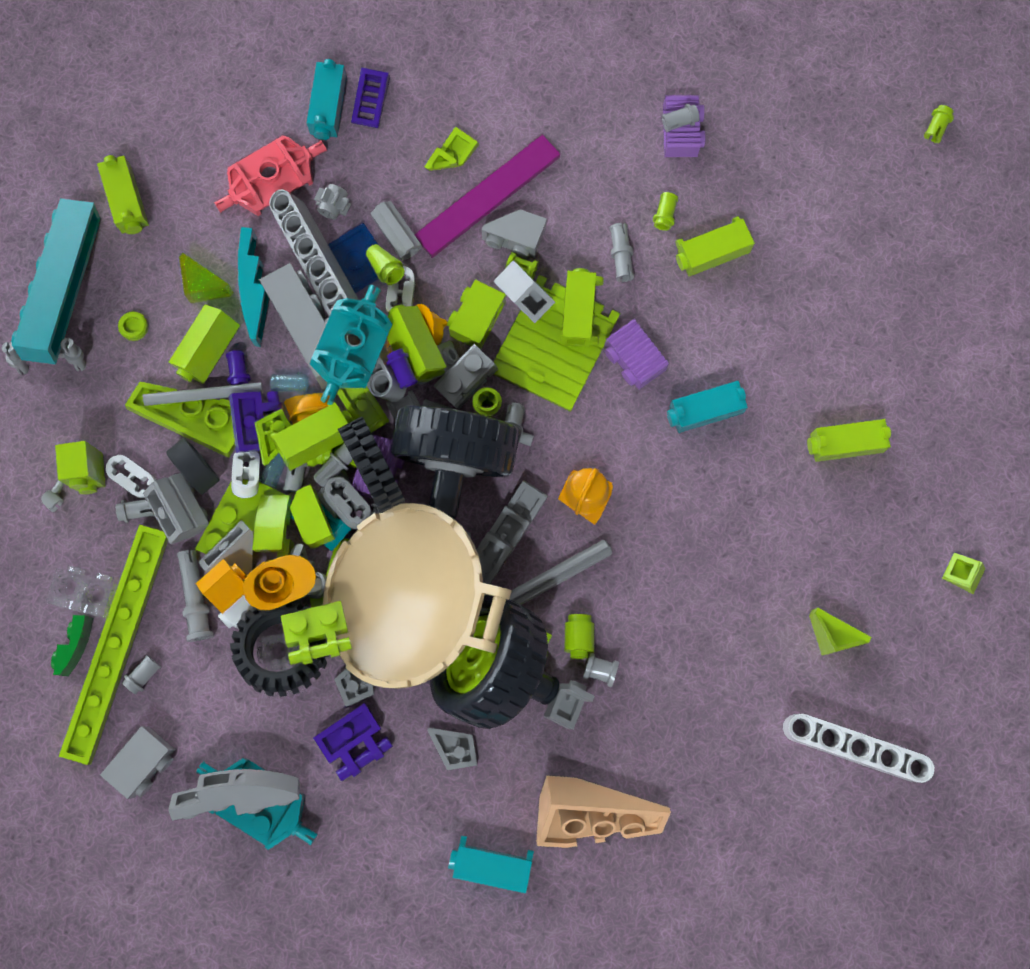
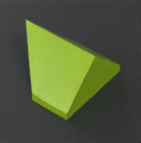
[809,608,872,656]

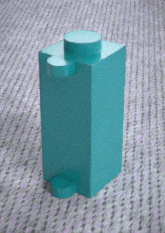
[306,59,347,140]
[667,380,748,433]
[448,835,534,893]

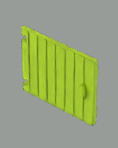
[494,275,621,412]

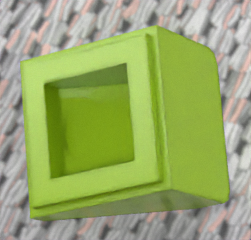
[942,553,985,594]

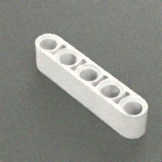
[783,714,934,783]

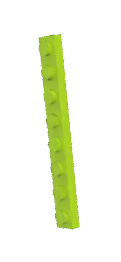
[58,524,168,765]

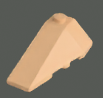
[536,776,671,848]

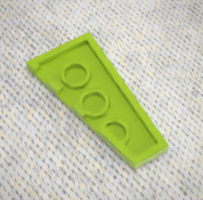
[125,382,236,458]

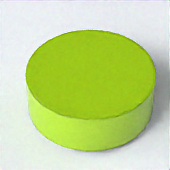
[118,312,148,341]

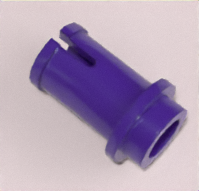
[386,349,418,389]
[226,350,251,385]

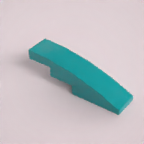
[238,227,269,347]

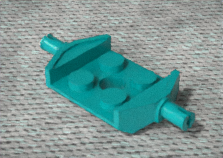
[310,285,392,405]
[196,758,318,850]

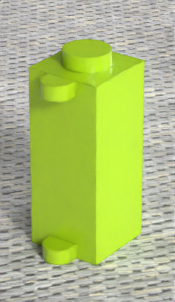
[97,155,149,234]
[675,216,755,277]
[561,268,604,348]
[169,304,240,384]
[387,304,447,383]
[270,402,352,471]
[807,419,891,462]

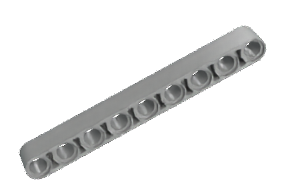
[269,189,406,402]

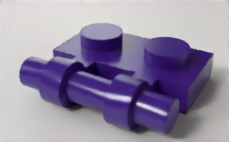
[229,391,284,453]
[313,703,393,781]

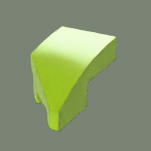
[424,127,480,171]

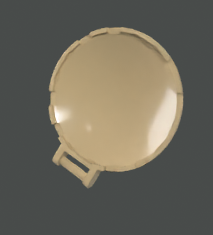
[323,503,512,689]

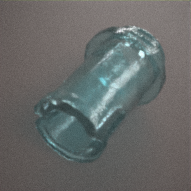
[270,372,309,395]
[259,453,286,488]

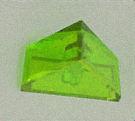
[179,253,233,303]

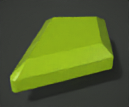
[255,409,291,466]

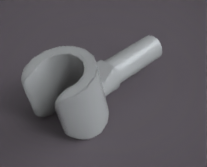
[41,480,64,512]

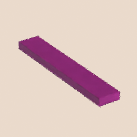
[414,134,560,258]

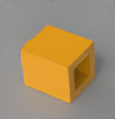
[195,559,247,614]

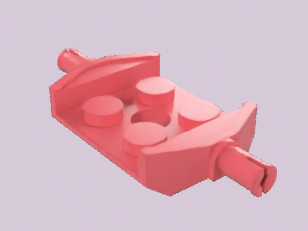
[214,136,327,216]

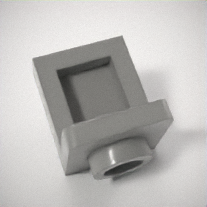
[544,680,595,730]

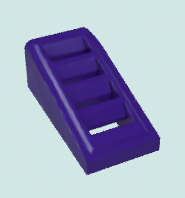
[351,67,390,128]

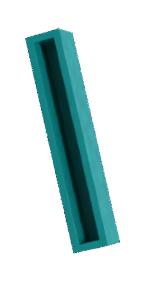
[11,198,100,365]

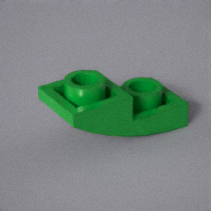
[51,615,93,676]

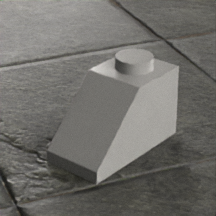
[198,520,253,580]

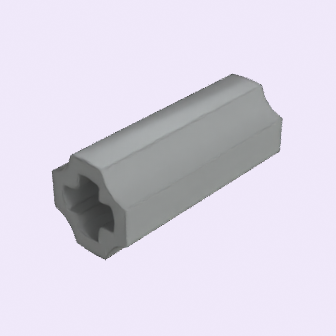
[371,201,422,261]

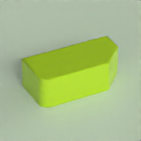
[290,484,335,549]

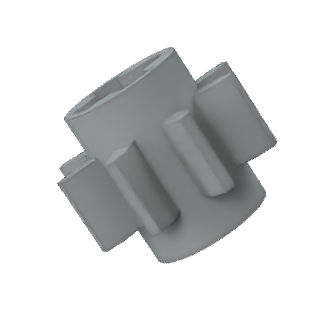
[314,184,351,220]

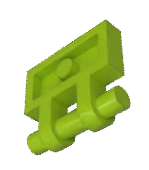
[281,601,352,665]

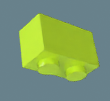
[447,279,506,350]
[55,441,106,494]

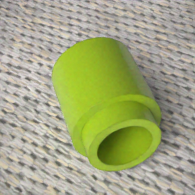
[564,614,595,659]

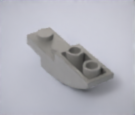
[168,769,300,821]

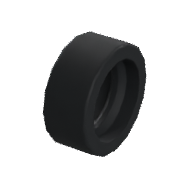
[166,438,220,495]

